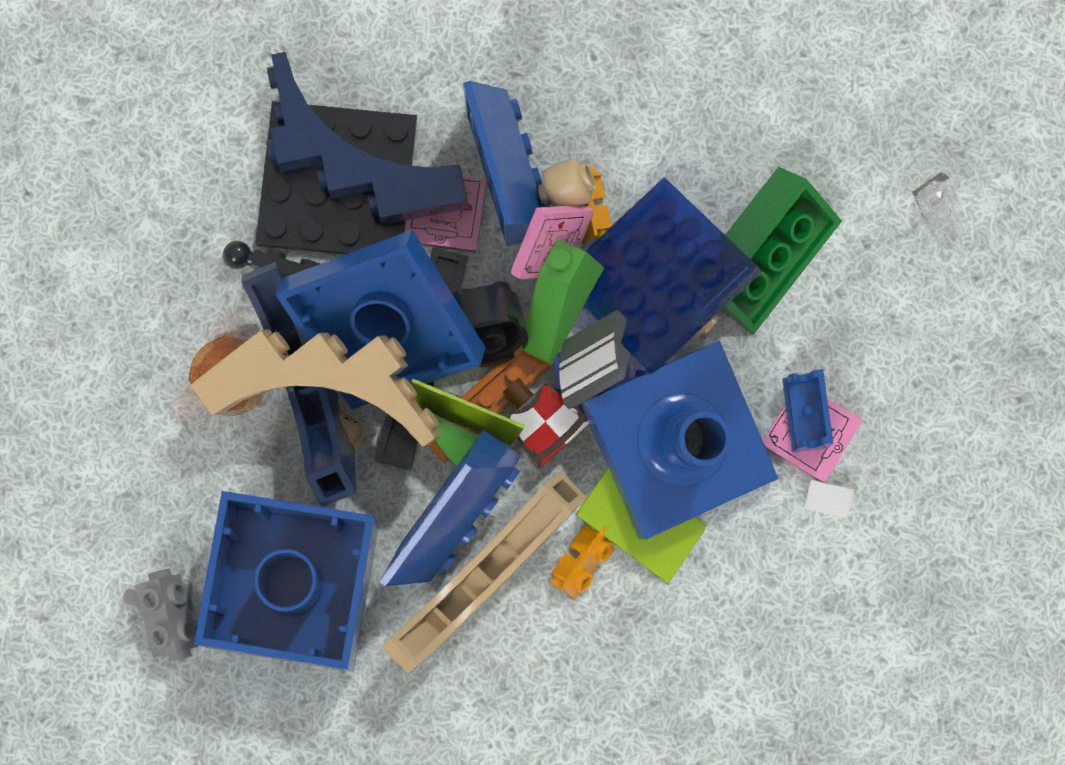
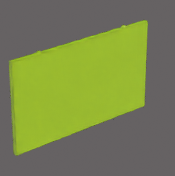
[410,379,525,446]
[575,467,707,584]

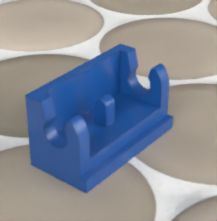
[782,369,833,452]

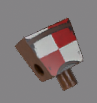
[502,377,589,470]

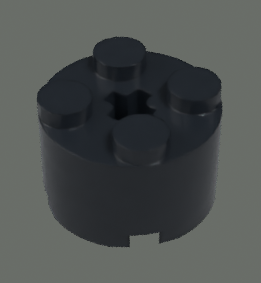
[453,281,529,367]

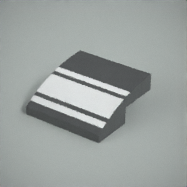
[559,310,631,409]

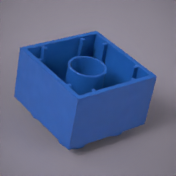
[194,491,379,672]

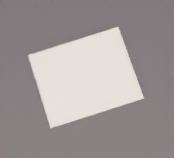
[804,480,855,519]

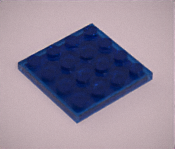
[584,177,761,375]

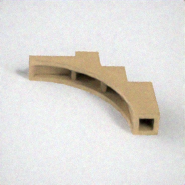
[190,330,441,447]
[381,471,587,674]

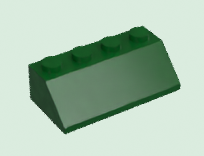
[689,167,842,335]

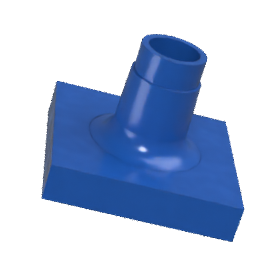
[276,230,486,410]
[580,341,779,540]

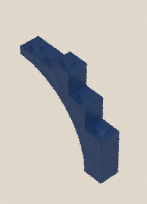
[266,52,468,225]
[241,262,357,507]

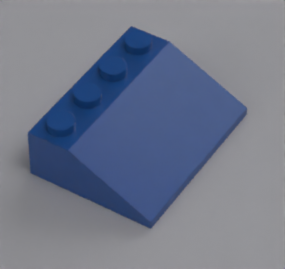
[463,81,550,246]
[379,429,520,586]

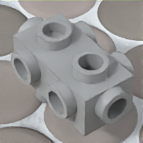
[123,568,199,662]

